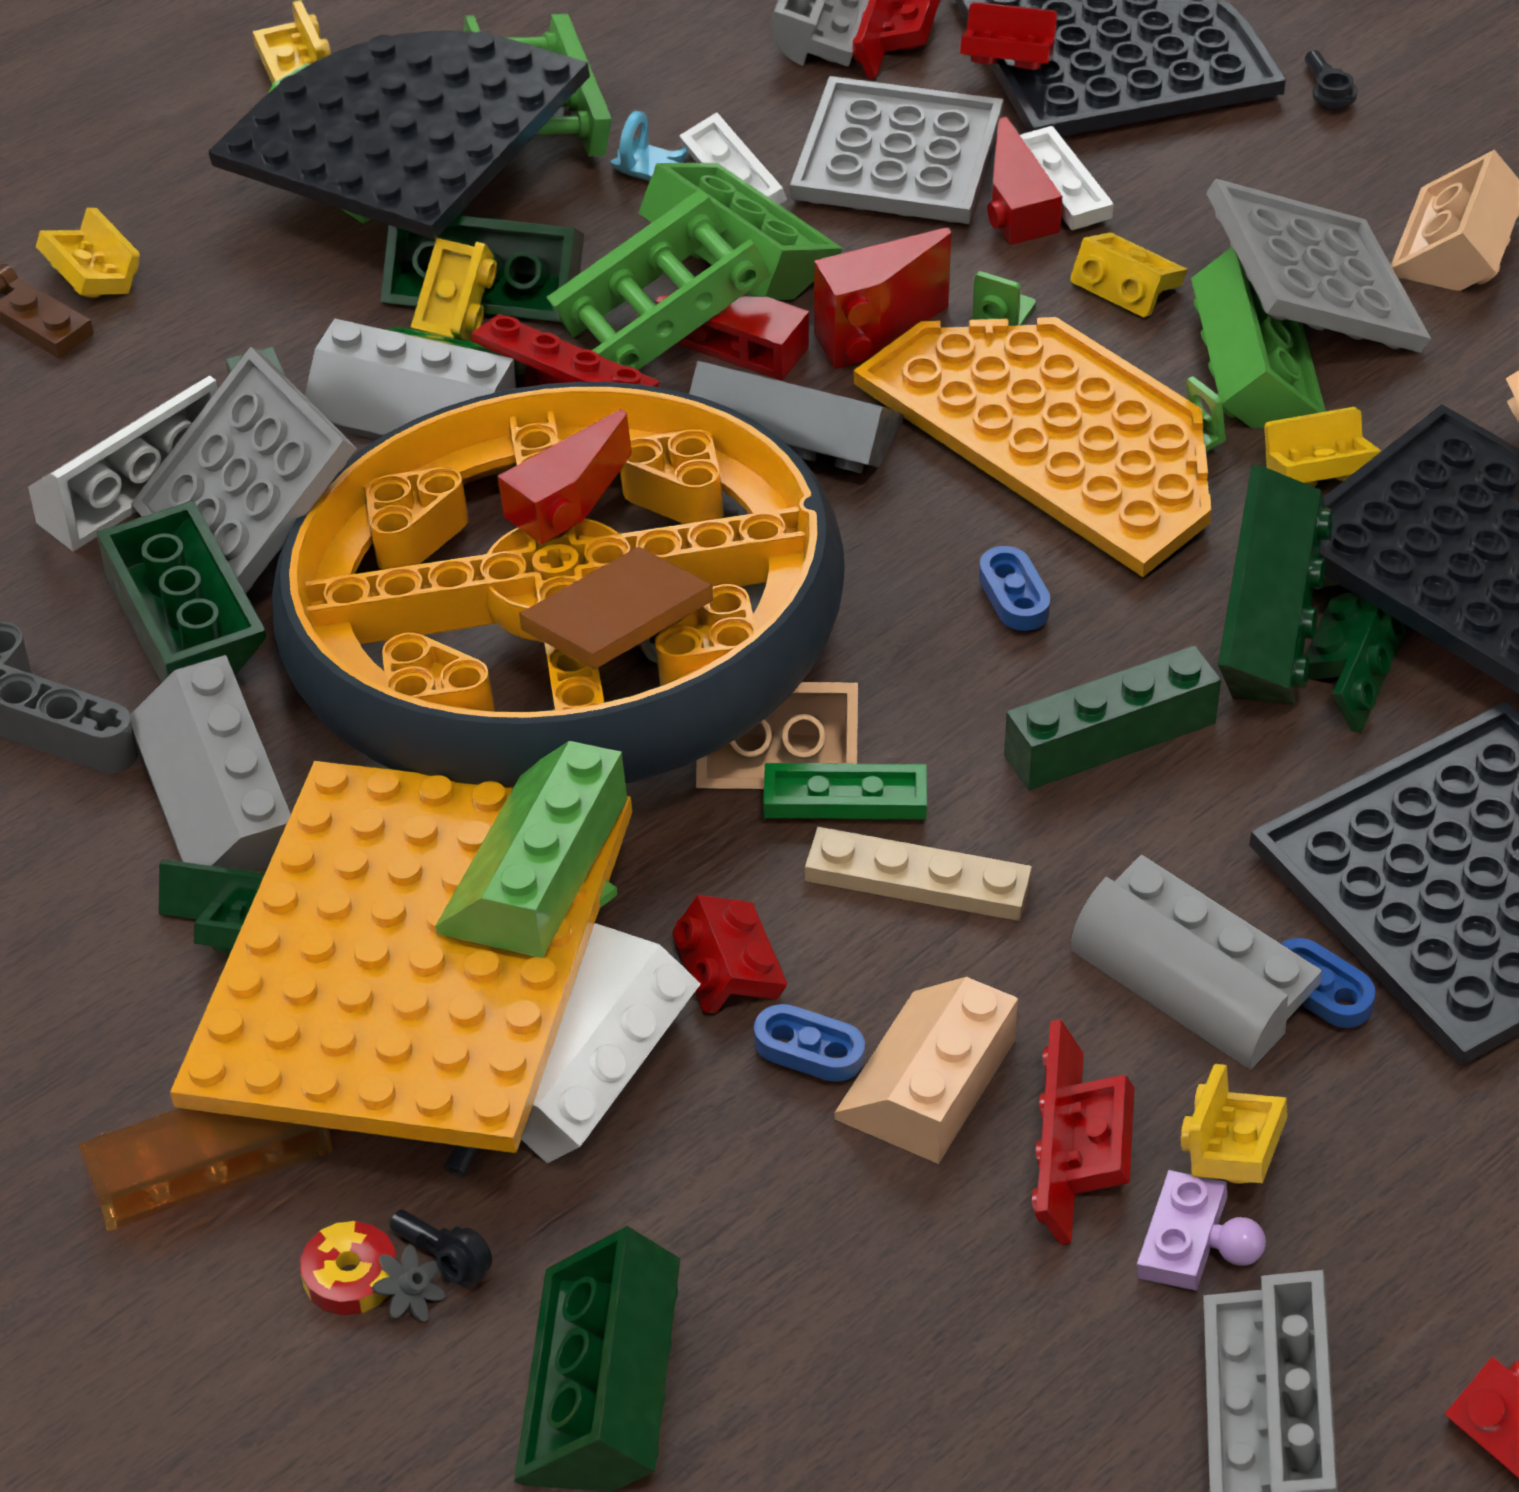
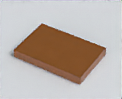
[519,546,713,670]

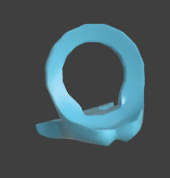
[610,111,687,181]

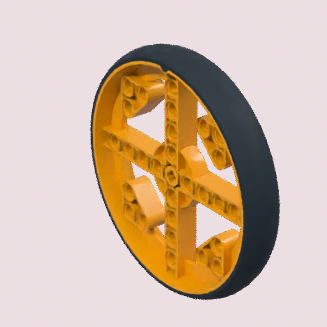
[272,382,845,788]

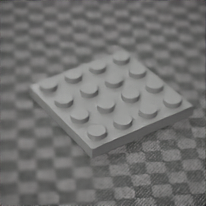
[790,76,1004,224]
[1206,179,1431,353]
[131,347,357,594]

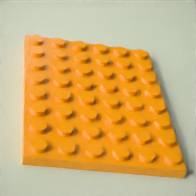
[170,761,632,1153]

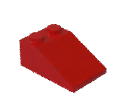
[814,227,951,369]

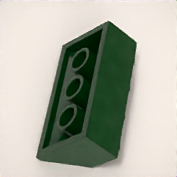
[380,216,584,322]
[1218,465,1333,705]
[96,500,267,683]
[514,1226,681,1492]

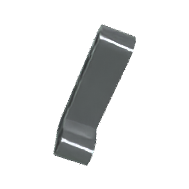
[0,622,138,774]

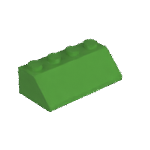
[638,163,843,300]
[1191,247,1326,428]
[435,741,628,958]

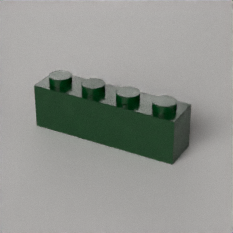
[1004,645,1221,791]

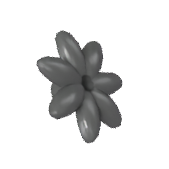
[372,1244,446,1322]

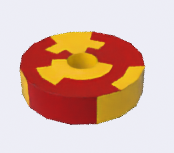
[300,1221,397,1315]

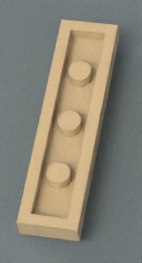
[805,827,1032,921]

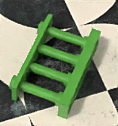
[464,14,612,156]
[546,188,771,370]

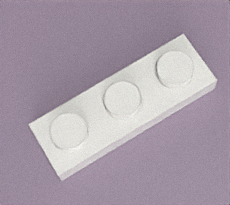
[679,113,787,205]
[1020,126,1114,230]

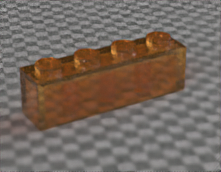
[78,1108,333,1232]

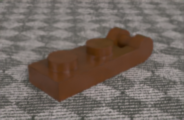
[0,264,93,358]

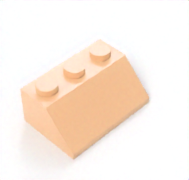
[1391,150,1519,291]
[696,682,858,789]
[834,977,1018,1164]

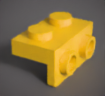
[253,0,331,85]
[35,208,140,298]
[411,238,497,340]
[1264,407,1381,487]
[1181,1064,1287,1184]

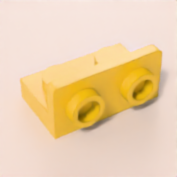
[1070,232,1188,317]

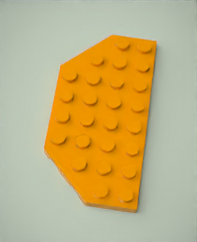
[854,317,1211,577]

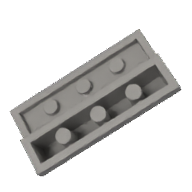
[771,0,869,67]
[1071,854,1322,1070]
[1204,1270,1338,1492]

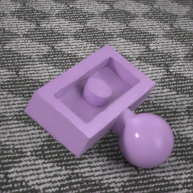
[1137,1170,1266,1291]

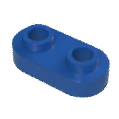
[979,546,1051,631]
[1281,938,1375,1028]
[754,1004,865,1082]

